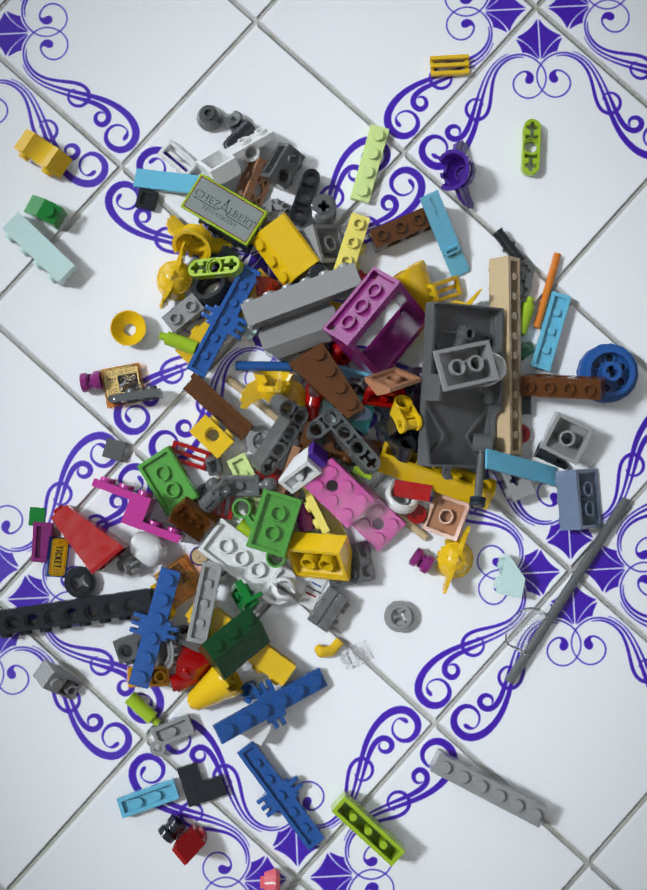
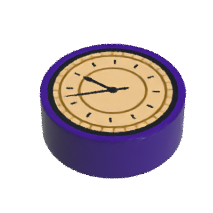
[190,546,209,566]

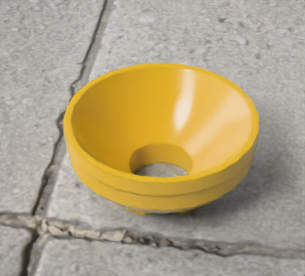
[110,310,146,346]

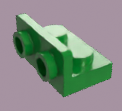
[229,579,264,612]

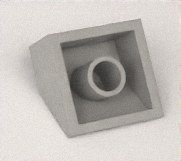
[540,411,595,465]

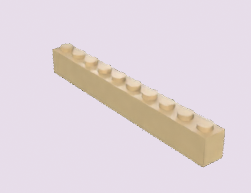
[488,255,522,455]

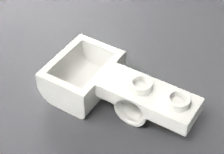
[196,127,276,184]

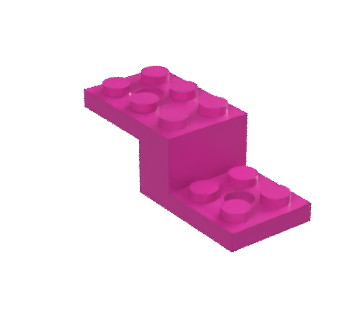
[304,457,406,552]
[91,476,185,543]

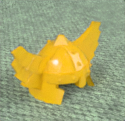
[166,215,232,259]
[156,242,193,309]
[239,371,306,409]
[435,526,474,594]

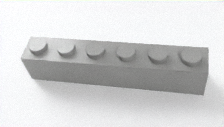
[240,262,361,331]
[429,748,548,828]

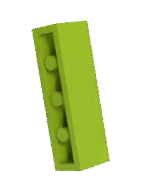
[331,790,405,867]

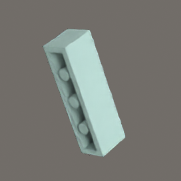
[2,212,78,286]

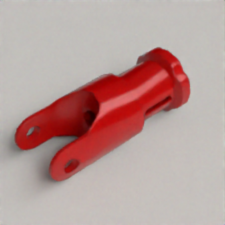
[304,384,323,422]

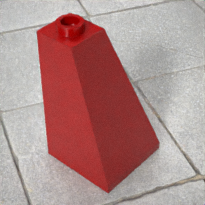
[51,504,130,574]

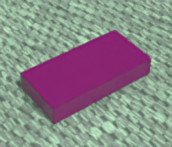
[31,522,55,563]

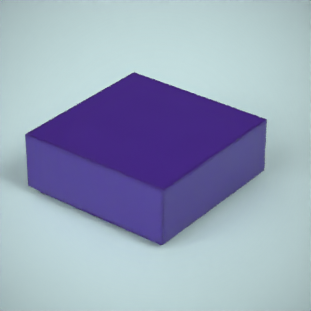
[308,441,328,468]

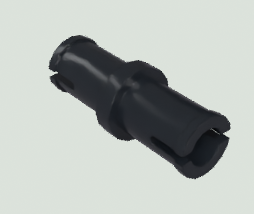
[492,227,526,262]

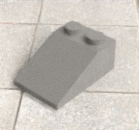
[433,340,500,392]

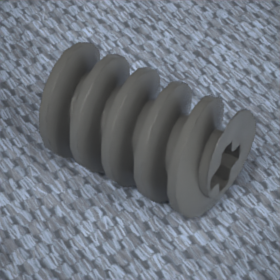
[311,194,337,224]

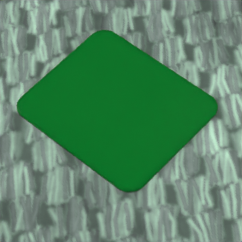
[28,507,45,526]

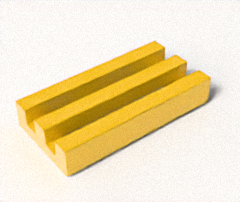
[430,54,470,78]
[427,275,462,302]

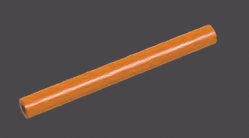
[533,252,561,329]

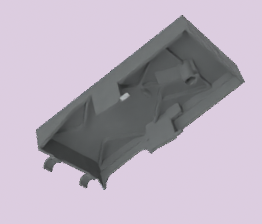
[417,302,504,480]

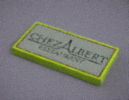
[180,173,268,247]

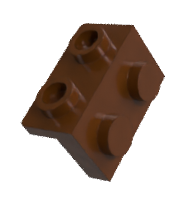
[168,496,218,542]

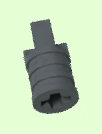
[198,479,232,513]

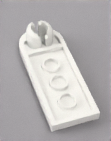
[197,518,297,605]

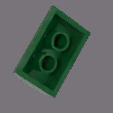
[198,606,271,680]

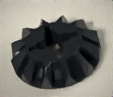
[64,566,97,598]

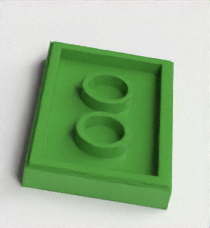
[137,445,201,516]
[246,488,303,558]

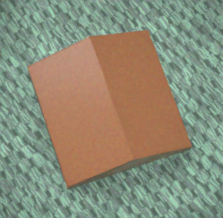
[364,367,422,396]
[421,492,471,542]

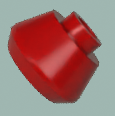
[329,342,351,365]

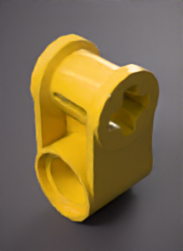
[390,395,422,434]

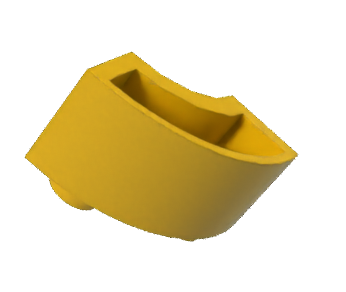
[13,129,73,179]

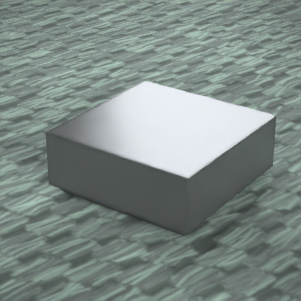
[102,438,127,462]

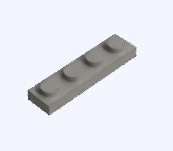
[186,561,223,644]

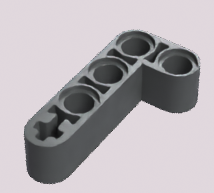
[251,393,309,476]
[306,408,381,475]

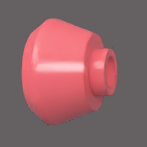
[260,868,281,890]

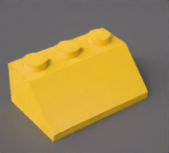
[251,213,320,286]
[286,532,352,581]

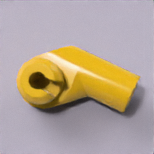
[314,637,344,658]

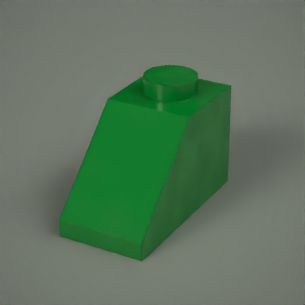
[23,195,67,230]

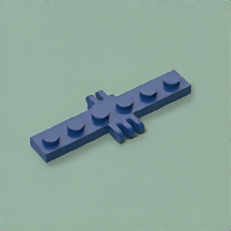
[187,263,261,378]
[128,566,181,689]
[212,667,328,744]
[237,741,325,850]

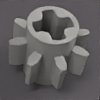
[116,550,142,576]

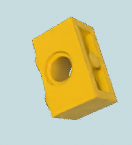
[189,414,235,459]

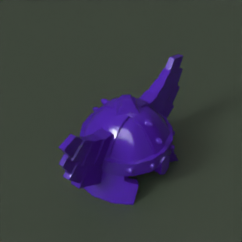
[438,140,476,209]

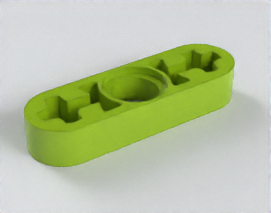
[520,119,541,177]
[188,256,244,280]

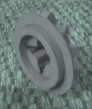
[261,198,290,226]
[246,426,271,455]
[384,600,416,632]
[160,639,178,669]

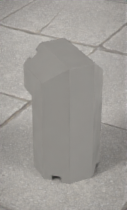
[258,302,336,361]

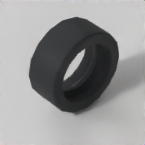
[192,269,231,307]

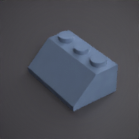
[555,468,602,531]

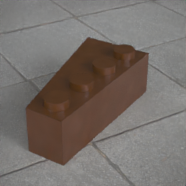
[288,342,366,423]

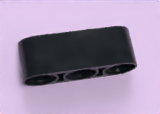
[290,168,320,227]
[380,415,417,463]

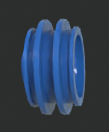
[576,343,639,404]

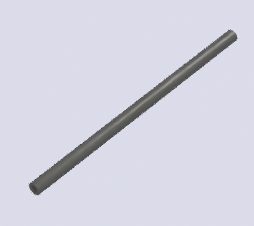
[505,497,630,684]

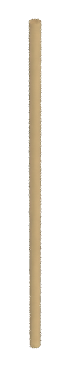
[225,375,429,541]

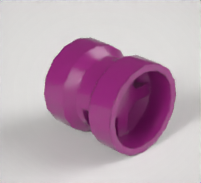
[79,370,104,393]
[408,547,435,574]

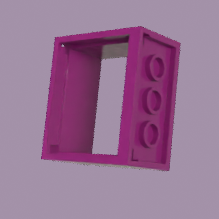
[322,267,425,375]

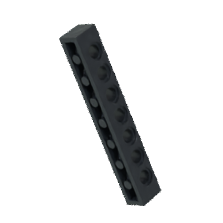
[0,587,153,638]

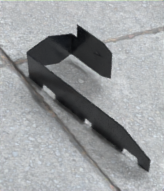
[198,219,253,268]

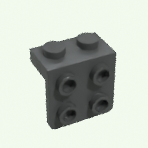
[329,540,375,587]

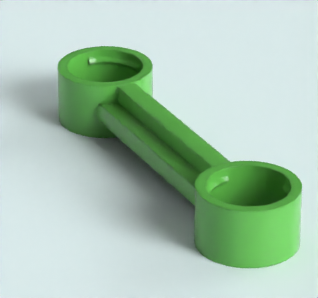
[232,497,288,568]

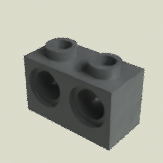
[260,142,305,190]
[112,633,142,666]

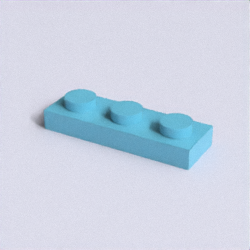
[116,777,181,818]

